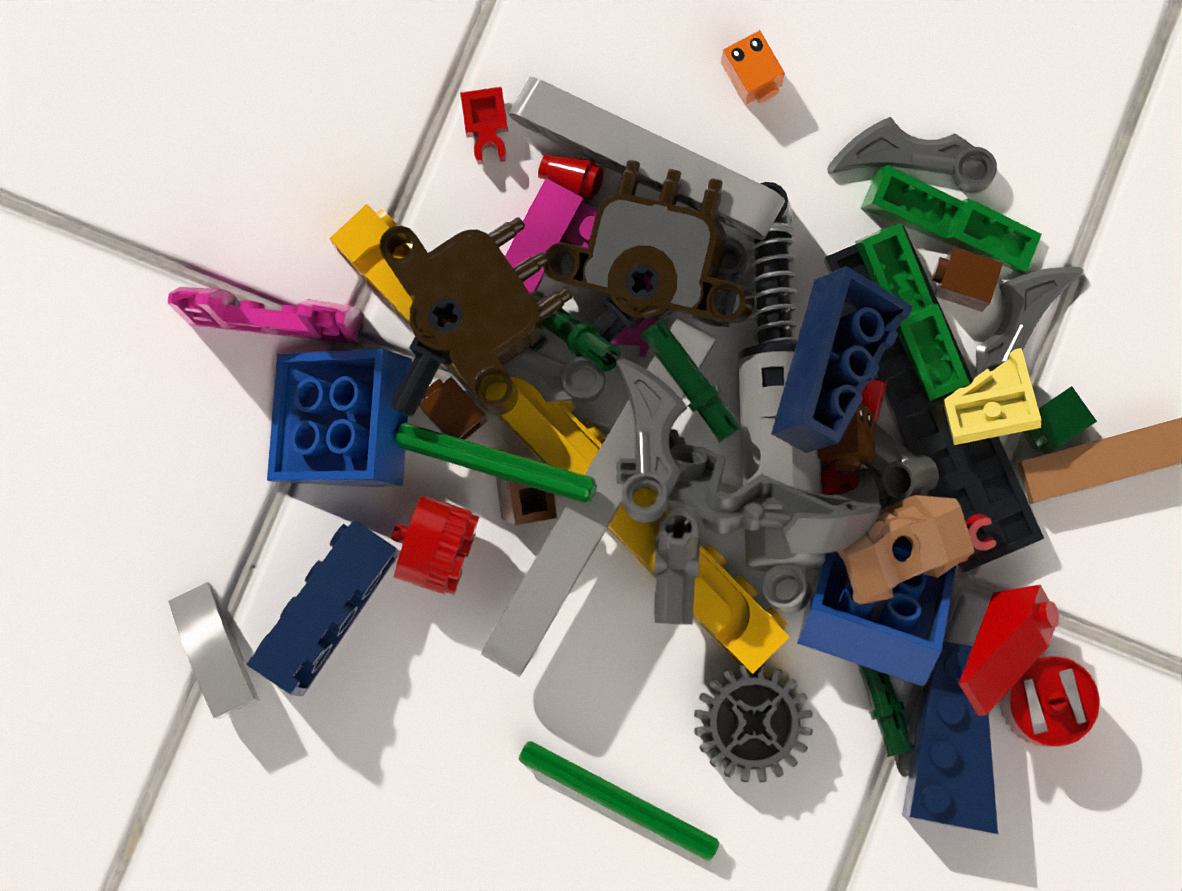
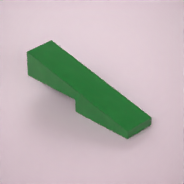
[861,165,1042,274]
[855,224,970,401]

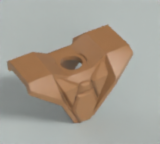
[837,495,974,604]

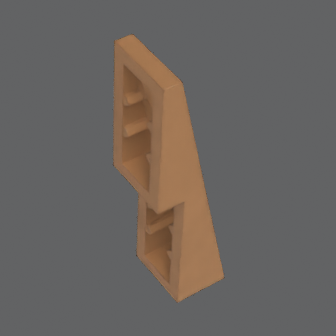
[1017,417,1182,504]

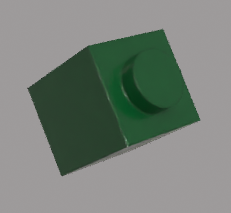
[1023,386,1097,455]

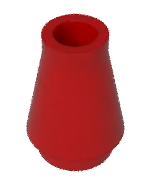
[538,154,604,200]

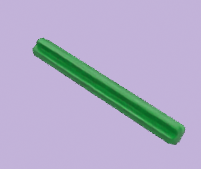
[395,423,597,503]
[519,741,720,861]

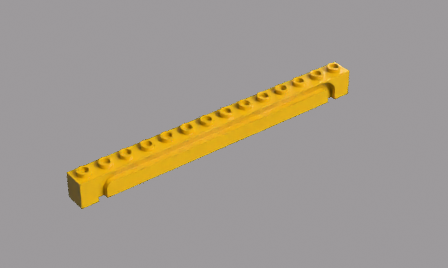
[329,204,790,675]

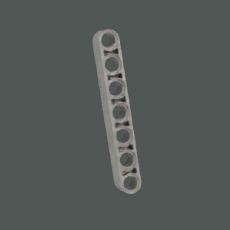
[509,77,785,240]

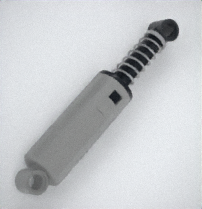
[737,182,825,614]

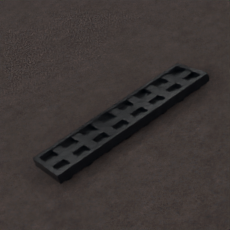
[824,225,1044,573]

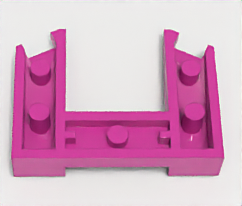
[505,178,666,357]
[167,287,362,344]

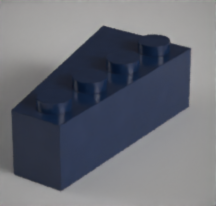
[771,266,914,453]
[246,519,400,696]
[902,641,998,834]

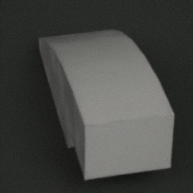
[168,582,260,719]

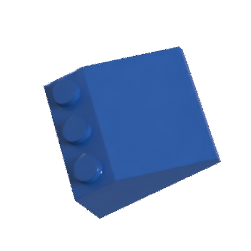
[267,349,412,487]
[797,543,957,686]

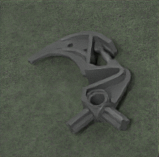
[616,429,881,554]

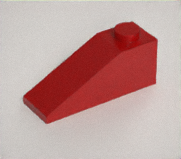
[959,584,1059,716]

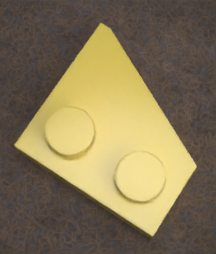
[944,348,1041,445]

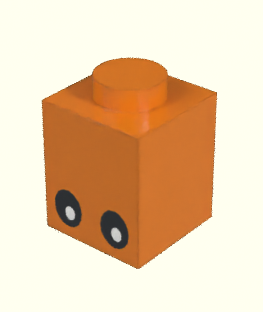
[721,30,785,105]

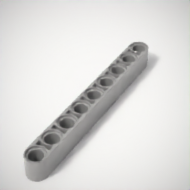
[481,317,717,677]

